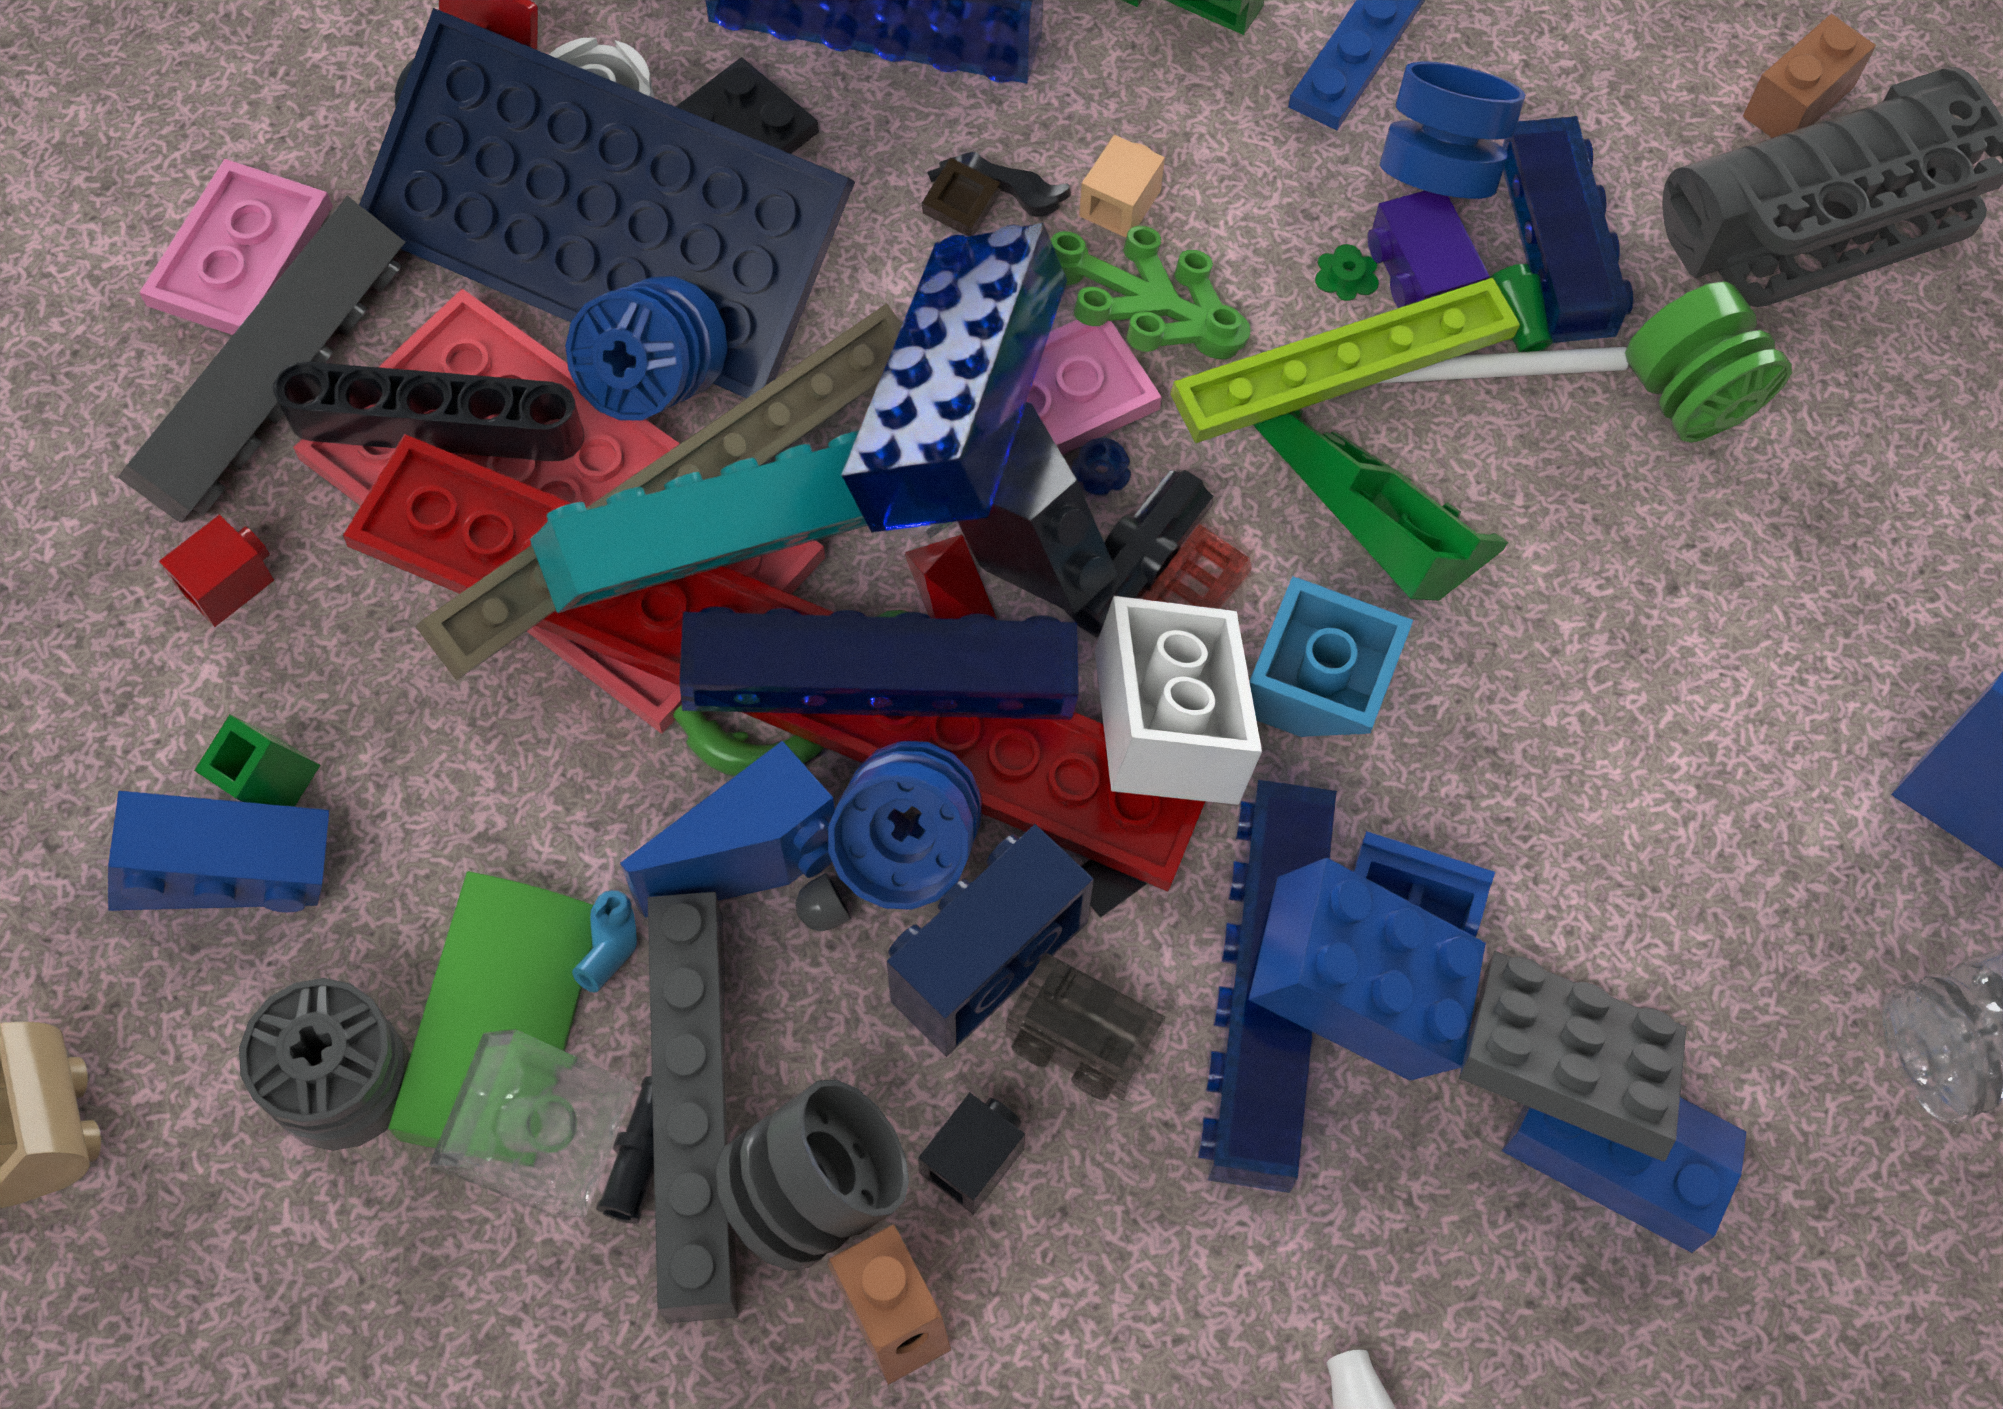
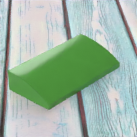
[388,871,593,1167]

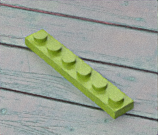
[1170,278,1520,444]

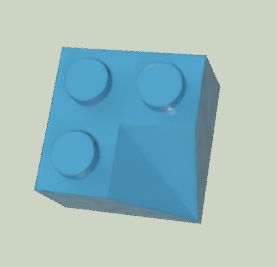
[1249,576,1413,737]

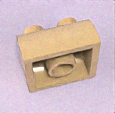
[0,1022,101,1208]

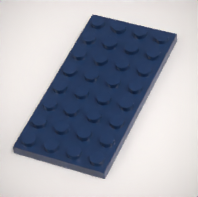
[359,8,855,398]

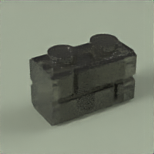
[1006,953,1166,1101]

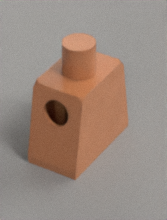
[827,1224,951,1385]

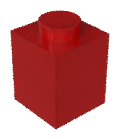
[159,514,274,627]

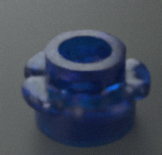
[1072,438,1131,496]

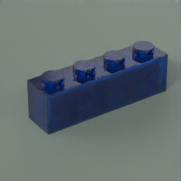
[1502,116,1633,343]

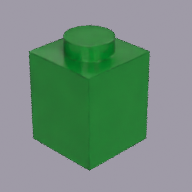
[194,714,321,807]

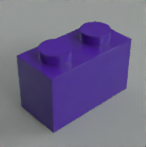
[1367,190,1490,308]

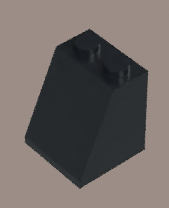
[936,401,1118,615]

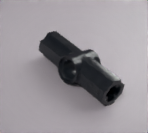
[1065,470,1214,637]

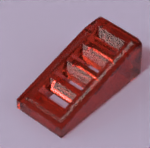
[1143,524,1252,609]

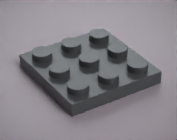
[1459,951,1687,1162]

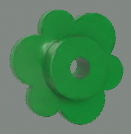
[1315,244,1379,301]

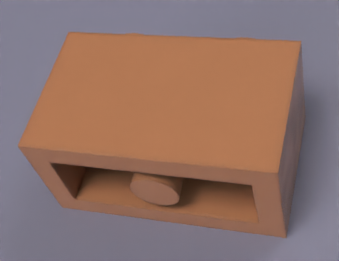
[1743,13,1876,138]

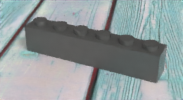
[118,195,405,522]

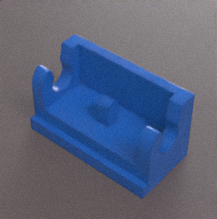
[1352,831,1495,937]

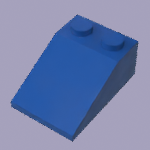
[620,741,835,918]

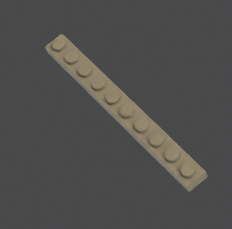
[415,303,922,681]

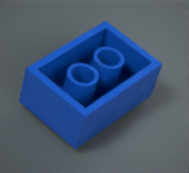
[1249,858,1486,1081]

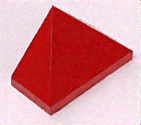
[905,534,1004,659]

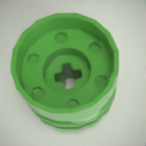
[1625,281,1792,443]

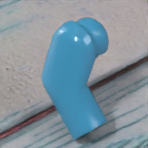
[572,890,637,993]

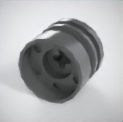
[239,978,411,1151]
[716,1079,909,1271]

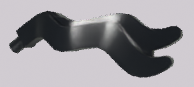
[927,152,1071,217]

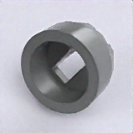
[795,873,851,931]

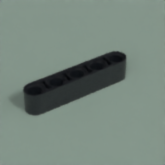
[273,362,584,461]

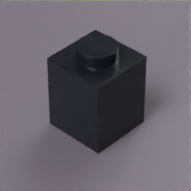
[918,1092,1025,1215]

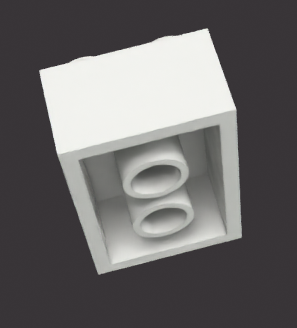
[1095,596,1262,805]

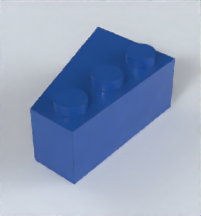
[108,791,329,913]

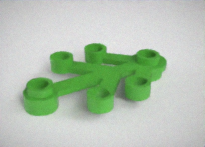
[1039,226,1251,359]

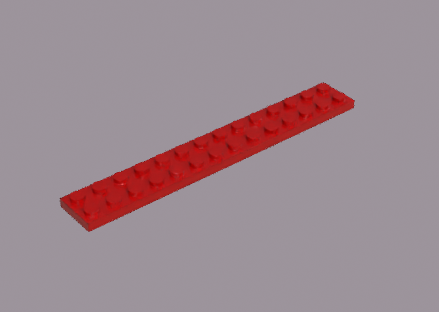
[343,434,1206,892]

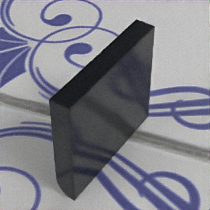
[1081,859,1148,918]

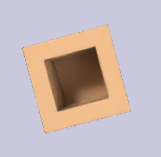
[1079,135,1165,238]

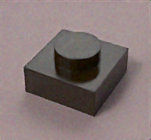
[922,157,1000,239]

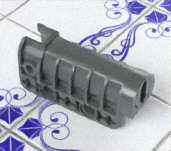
[1662,67,2003,307]

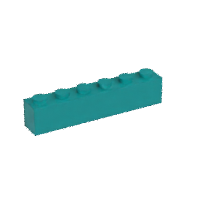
[530,430,915,613]

